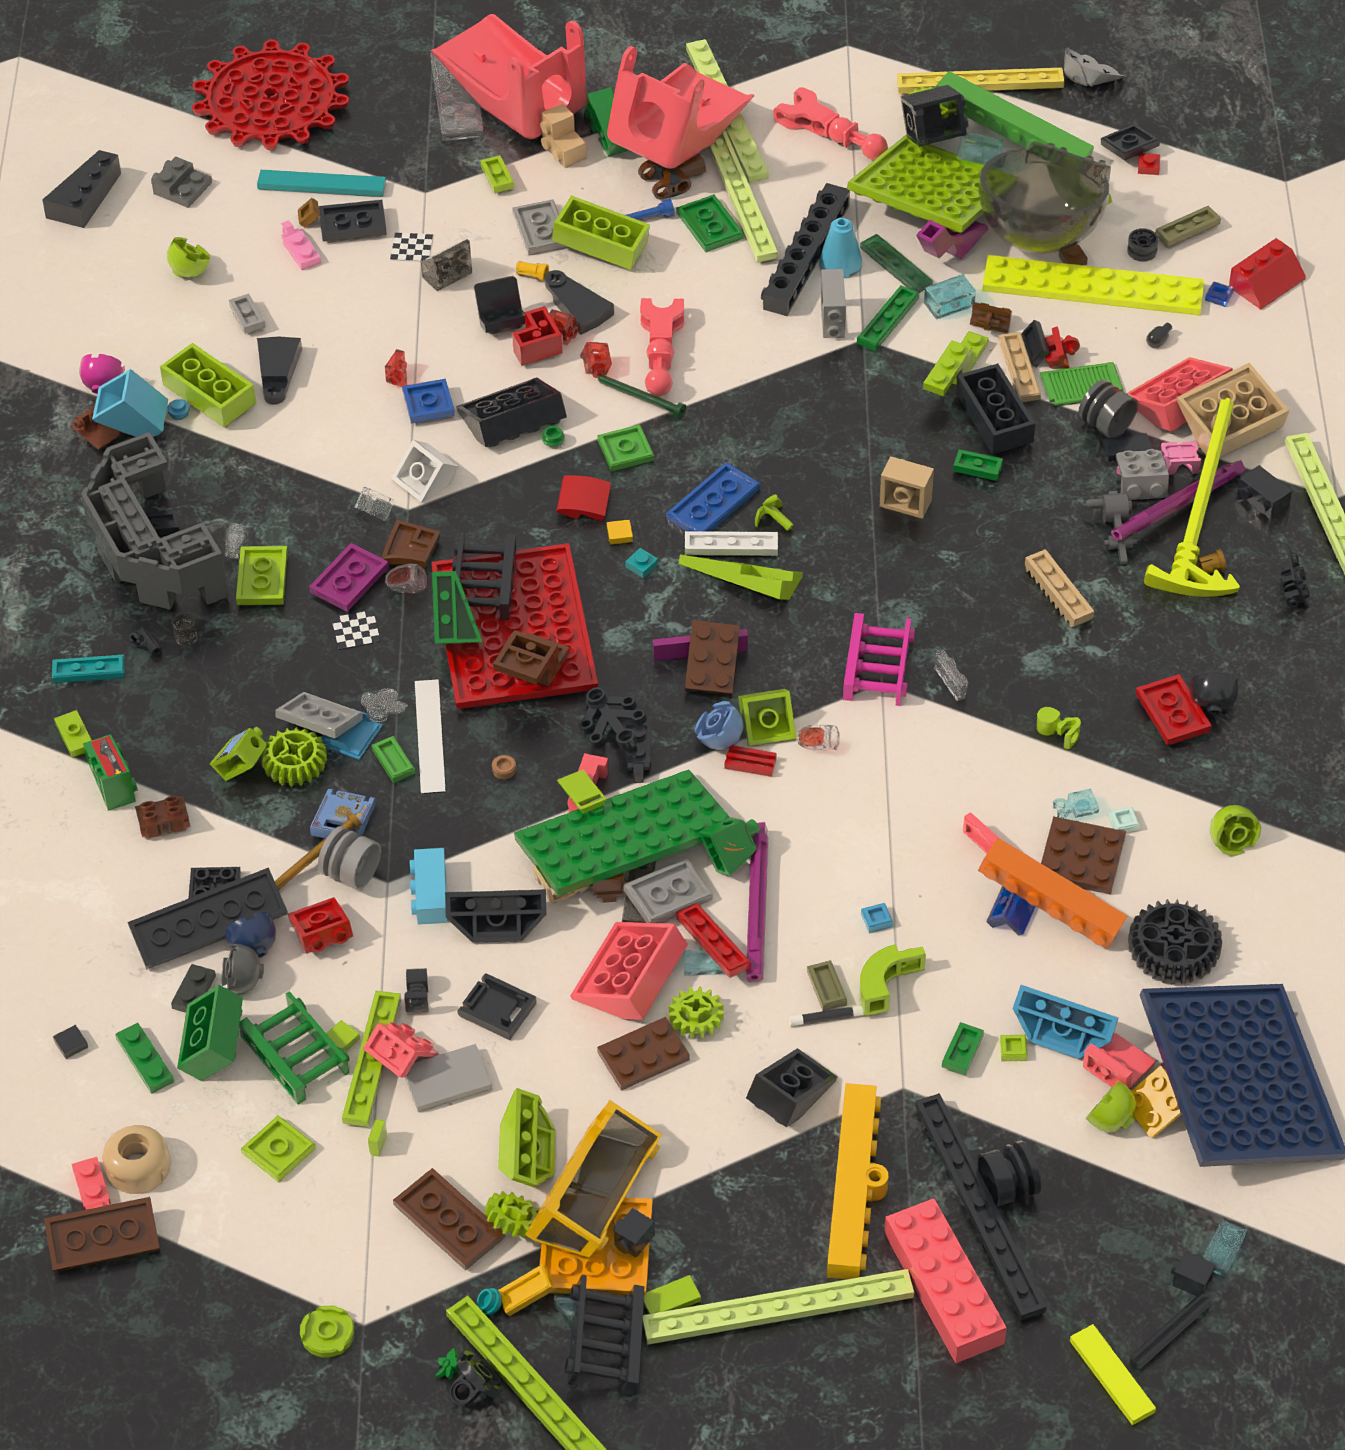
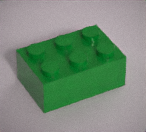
[177,985,243,1081]

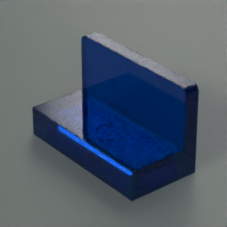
[986,886,1036,936]

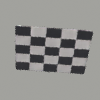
[390,233,433,261]
[332,610,380,649]

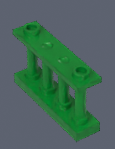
[239,991,350,1104]

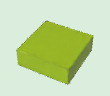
[326,1020,360,1051]
[1000,1034,1028,1061]
[368,1119,387,1157]

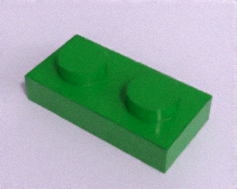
[953,449,1003,481]
[942,1022,984,1076]

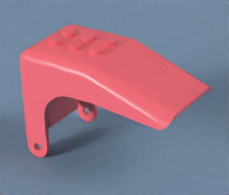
[430,14,587,140]
[607,46,755,169]

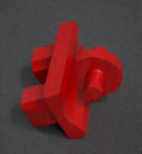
[1045,326,1080,369]

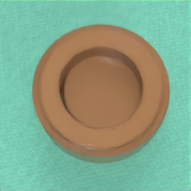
[492,755,516,779]

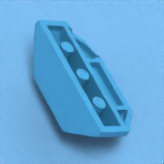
[1012,985,1119,1059]

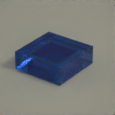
[1205,281,1234,307]

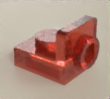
[550,309,578,346]
[385,349,407,387]

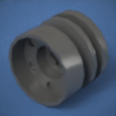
[1078,379,1138,438]

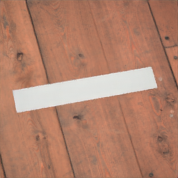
[415,679,445,793]

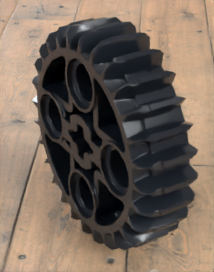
[1128,899,1222,984]

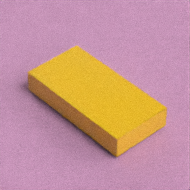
[498,1264,555,1316]

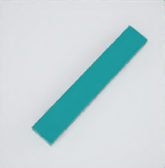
[257,169,386,197]

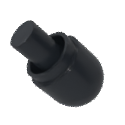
[1146,322,1172,348]

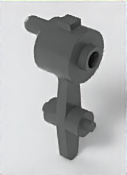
[1086,491,1137,565]

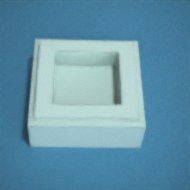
[1108,806,1140,833]

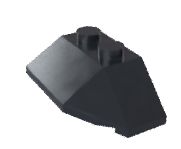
[445,889,547,943]

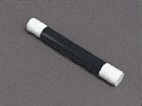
[789,1005,864,1026]

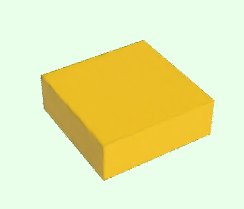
[607,520,633,545]

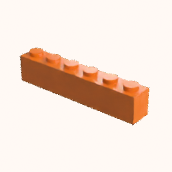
[978,838,1128,949]

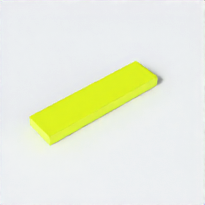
[1070,1324,1156,1425]

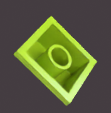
[738,689,796,746]

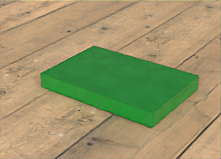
[676,194,744,252]

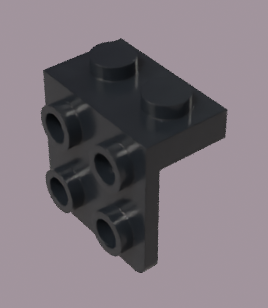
[474,276,525,334]

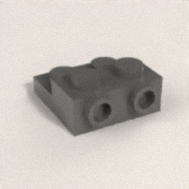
[151,156,212,208]

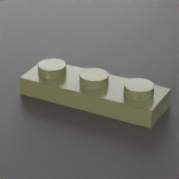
[1155,206,1221,247]

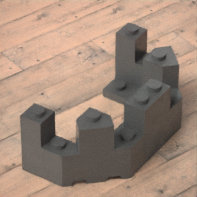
[81,432,229,609]

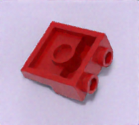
[288,897,354,954]

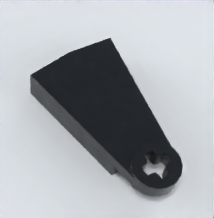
[544,270,614,335]
[257,336,302,404]

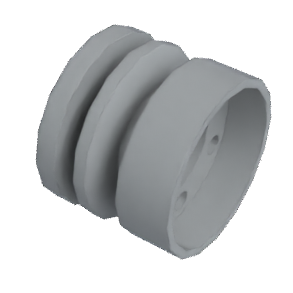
[317,826,381,890]

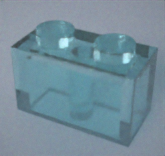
[957,132,1004,167]
[924,274,976,320]

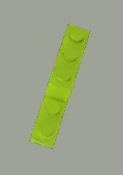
[923,331,989,396]

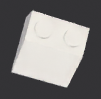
[391,440,458,503]

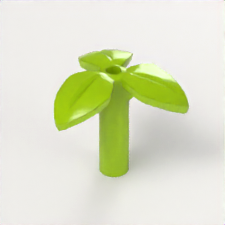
[755,494,794,531]

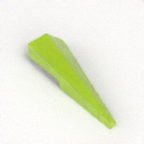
[679,555,803,600]

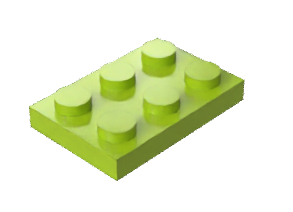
[236,546,288,605]

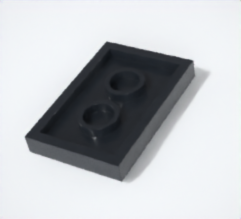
[319,199,387,241]

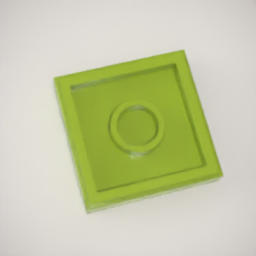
[241,1115,316,1183]

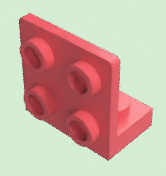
[363,1022,439,1078]
[1083,1033,1155,1089]

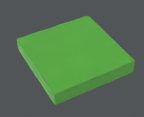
[597,424,654,472]

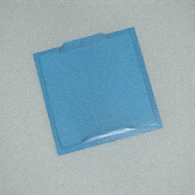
[321,708,383,760]

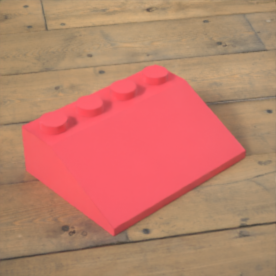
[1127,357,1233,431]
[570,922,688,1020]

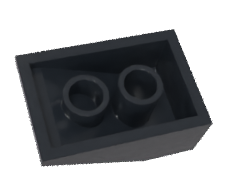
[746,1048,838,1128]

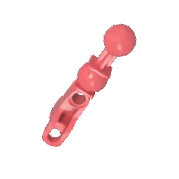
[773,87,888,160]
[640,298,684,397]

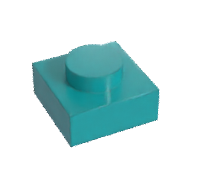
[625,548,658,578]

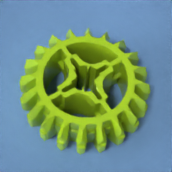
[261,726,327,788]

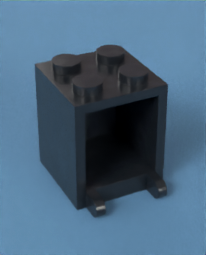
[900,85,969,147]

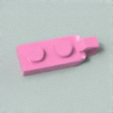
[281,220,321,270]

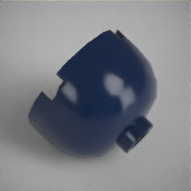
[225,912,277,958]

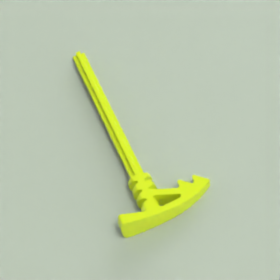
[1144,398,1240,597]

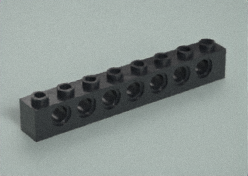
[761,183,850,316]

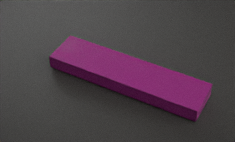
[653,629,748,661]

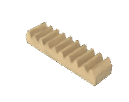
[1025,549,1094,628]

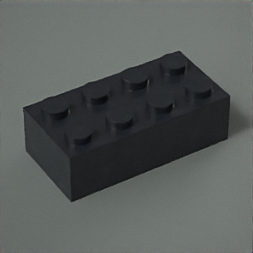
[956,363,1035,454]

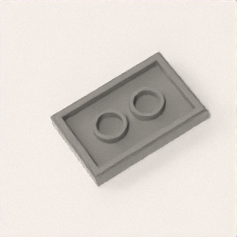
[512,199,568,256]
[275,692,363,738]
[623,858,713,923]
[405,1044,492,1112]

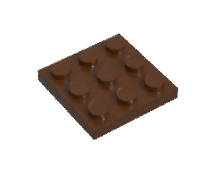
[1041,816,1126,895]

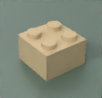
[880,456,934,519]

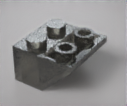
[421,239,472,291]

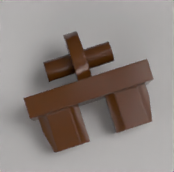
[970,302,1012,333]

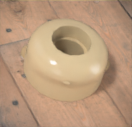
[102,1125,171,1194]

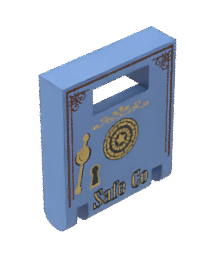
[310,789,376,838]

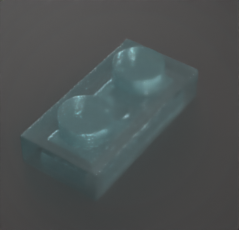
[1203,1219,1247,1277]

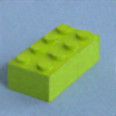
[552,195,650,270]
[160,343,256,427]

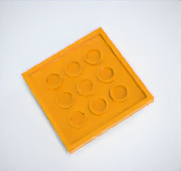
[540,1194,653,1296]

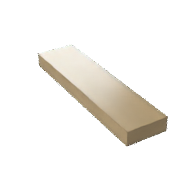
[999,332,1041,402]

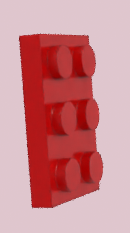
[1135,674,1212,746]

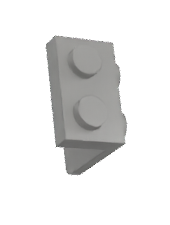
[1116,449,1169,500]

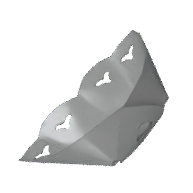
[1064,48,1126,86]

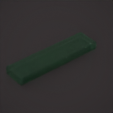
[860,234,933,293]

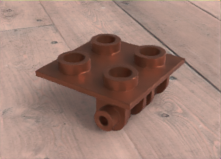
[70,406,124,450]
[135,796,190,838]

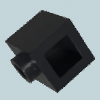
[613,1208,655,1258]
[1171,1251,1216,1296]

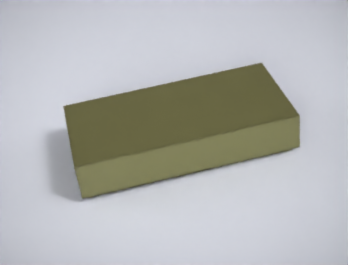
[807,960,847,1011]

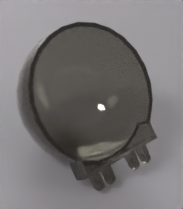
[979,141,1111,254]

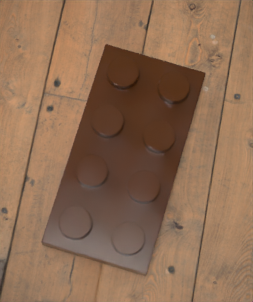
[393,1168,505,1271]
[44,1197,160,1272]

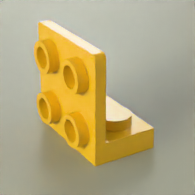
[1131,1066,1181,1138]

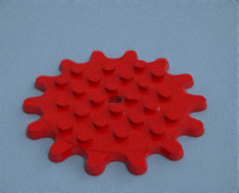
[192,40,349,151]

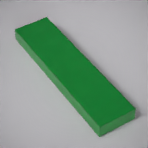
[857,285,920,351]

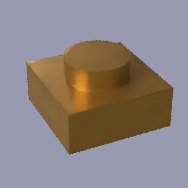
[298,197,320,228]

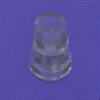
[225,523,248,559]

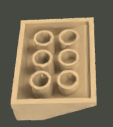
[1176,362,1290,457]

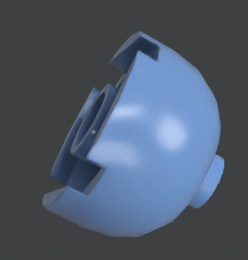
[695,701,744,750]

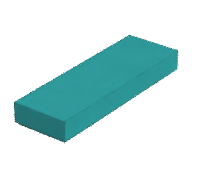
[52,655,125,683]

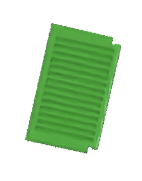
[1040,362,1124,406]

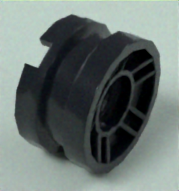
[1127,228,1159,262]

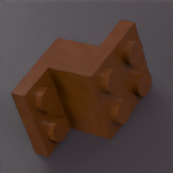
[493,630,569,687]

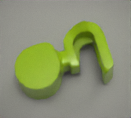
[1037,707,1081,749]

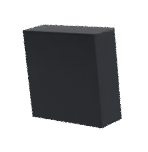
[53,1024,88,1059]

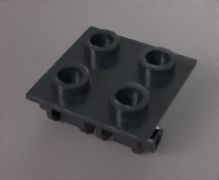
[1281,545,1310,608]

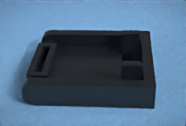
[457,973,537,1040]

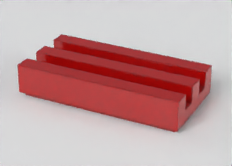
[724,745,777,777]

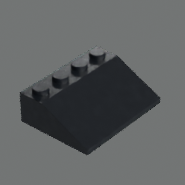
[456,377,567,447]

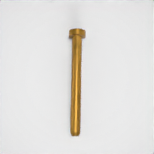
[275,812,362,890]

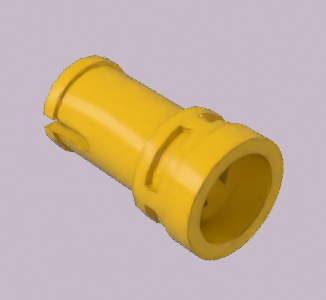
[516,261,549,281]

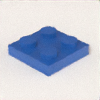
[402,378,455,424]

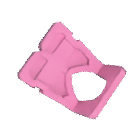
[1161,441,1201,475]

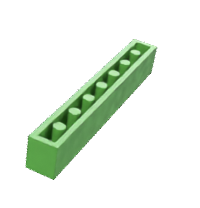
[936,71,1094,173]

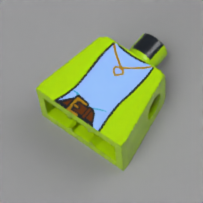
[210,726,266,781]

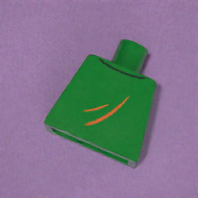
[698,817,760,876]

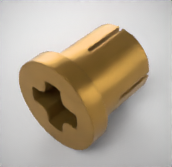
[1197,549,1227,574]

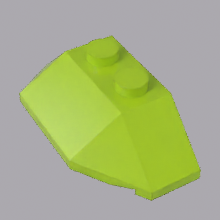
[498,1088,556,1187]

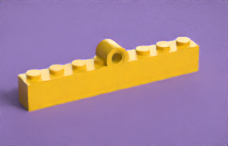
[827,1083,888,1280]

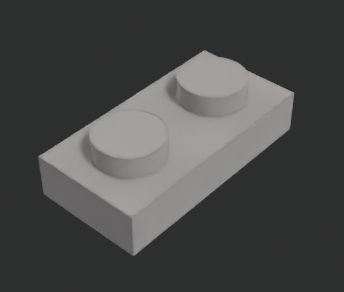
[229,293,265,334]

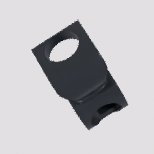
[404,968,429,1012]

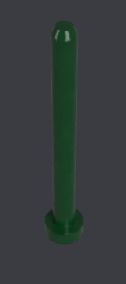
[598,375,687,419]

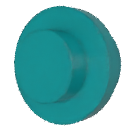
[477,1288,501,1316]

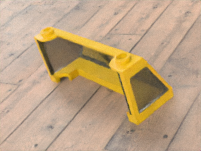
[525,1100,662,1258]

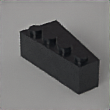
[42,150,121,228]

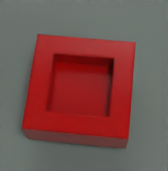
[1138,153,1160,175]

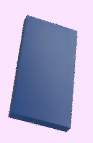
[666,462,761,532]

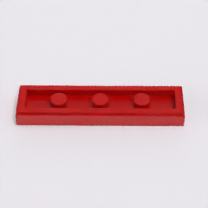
[676,903,751,978]

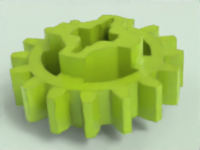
[669,986,724,1039]
[484,1191,540,1239]

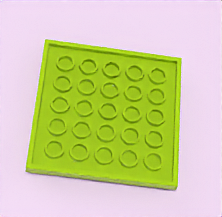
[847,135,1018,233]

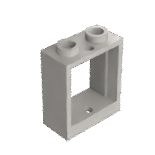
[821,269,846,338]

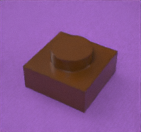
[1059,244,1088,265]

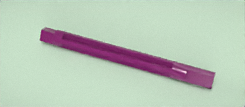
[1111,460,1246,541]
[746,822,768,981]

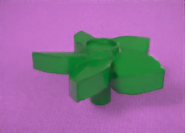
[435,1348,459,1379]

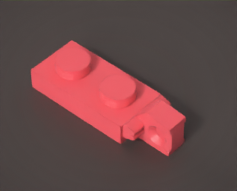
[72,1157,111,1210]

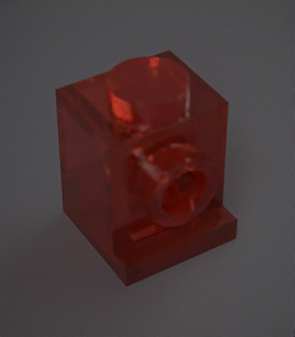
[580,342,612,378]

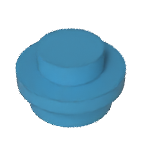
[167,399,190,420]

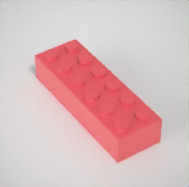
[885,1198,1007,1364]

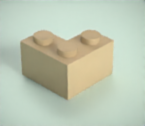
[540,103,586,168]

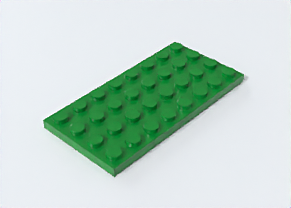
[514,769,730,896]

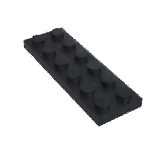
[127,867,288,970]

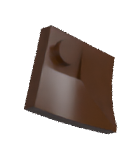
[382,519,440,569]

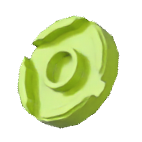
[300,1305,355,1357]

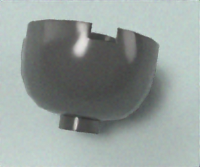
[221,943,264,994]

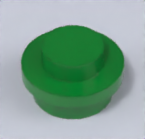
[542,426,565,447]

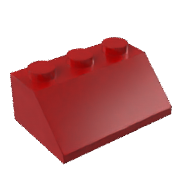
[1229,238,1306,310]

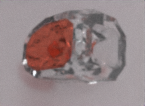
[385,564,427,593]
[796,724,840,751]

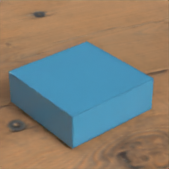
[861,903,893,933]

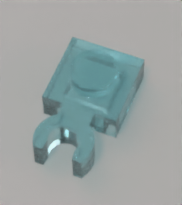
[1052,788,1099,818]

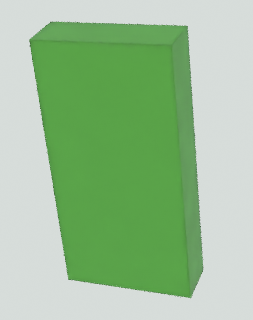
[372,736,415,783]

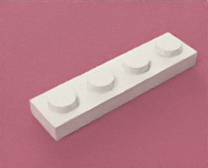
[685,531,778,556]

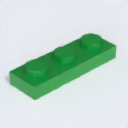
[115,1022,174,1094]

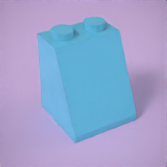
[92,369,168,437]

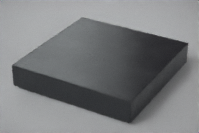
[1100,124,1160,160]

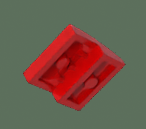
[556,475,611,521]

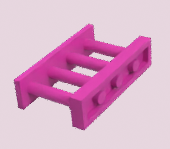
[843,613,915,706]

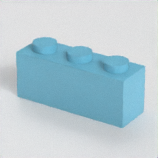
[410,848,448,924]

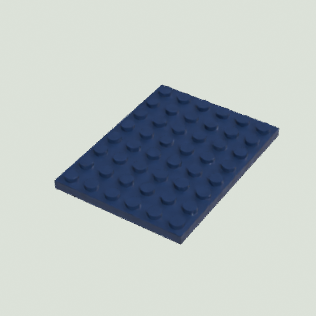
[1139,984,1345,1167]

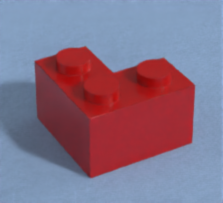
[512,306,562,366]

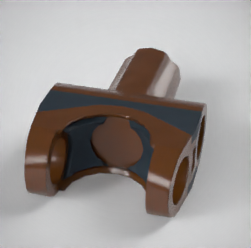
[638,155,706,200]

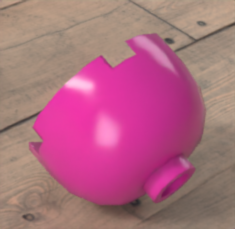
[79,354,125,394]

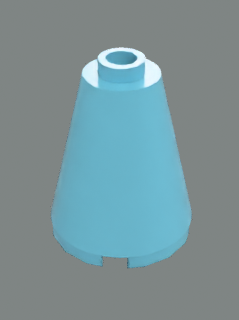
[819,218,862,278]

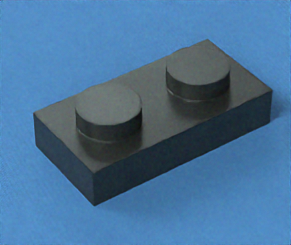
[171,964,216,1013]

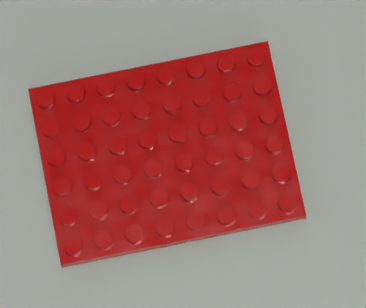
[431,543,598,709]

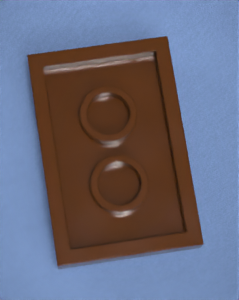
[685,620,740,696]
[597,1017,690,1091]

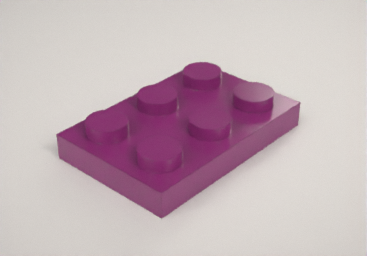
[309,543,389,612]

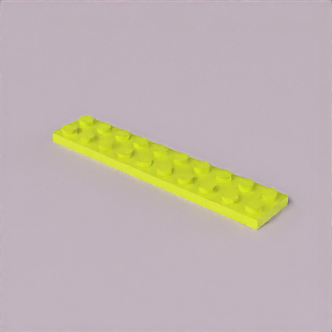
[982,255,1204,316]

